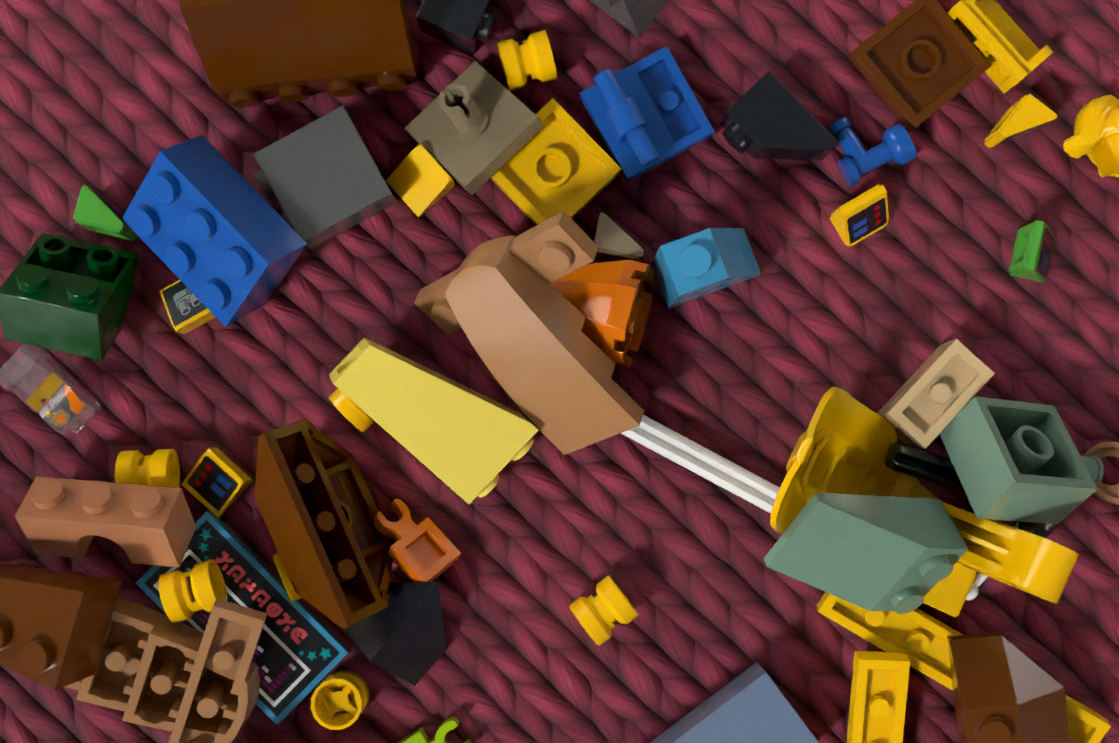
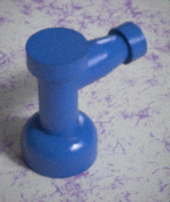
[830,117,917,187]

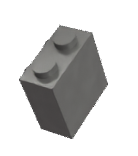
[254,105,397,250]

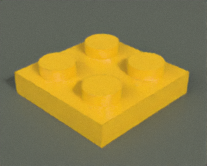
[490,98,622,226]

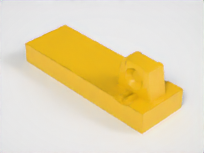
[847,651,910,743]

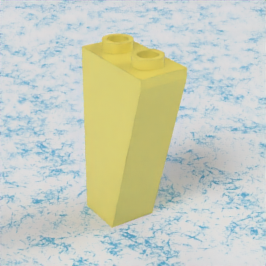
[329,337,538,505]

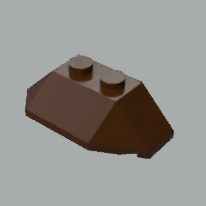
[254,419,393,629]
[947,632,1070,743]

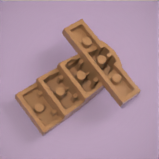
[414,211,644,455]
[65,596,268,743]

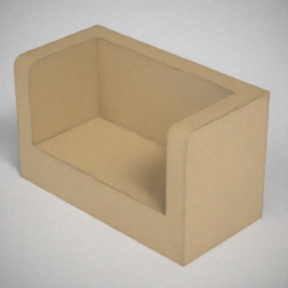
[877,339,995,449]

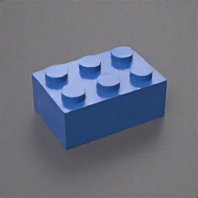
[122,135,307,327]

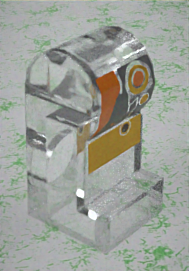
[0,344,101,439]

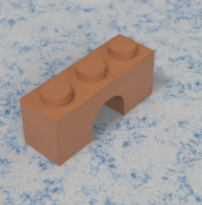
[15,476,196,567]

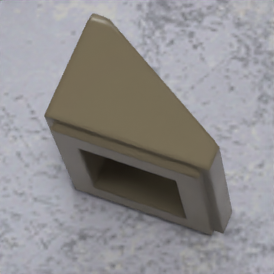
[594,212,644,262]

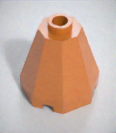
[550,260,655,368]

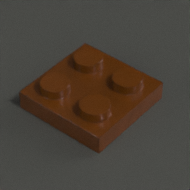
[848,0,991,132]

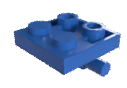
[580,46,715,182]

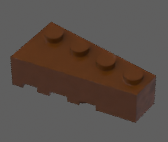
[0,562,123,691]

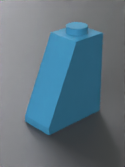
[651,228,761,309]

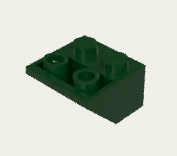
[0,233,138,361]

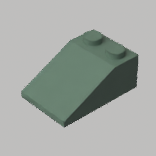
[763,492,968,614]

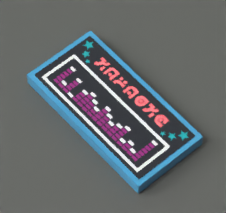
[136,511,351,725]

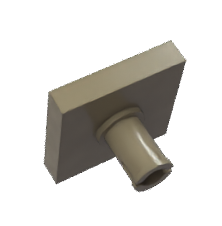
[404,61,544,195]

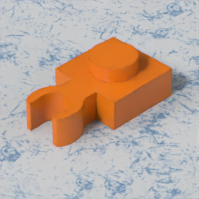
[373,498,461,582]

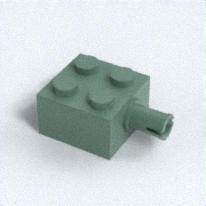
[940,396,1104,524]

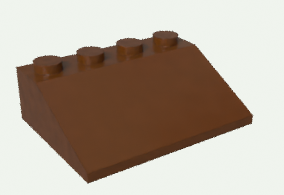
[179,0,419,108]

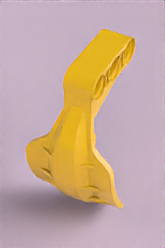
[770,387,1079,604]

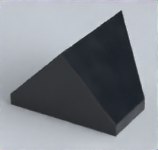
[345,582,448,686]

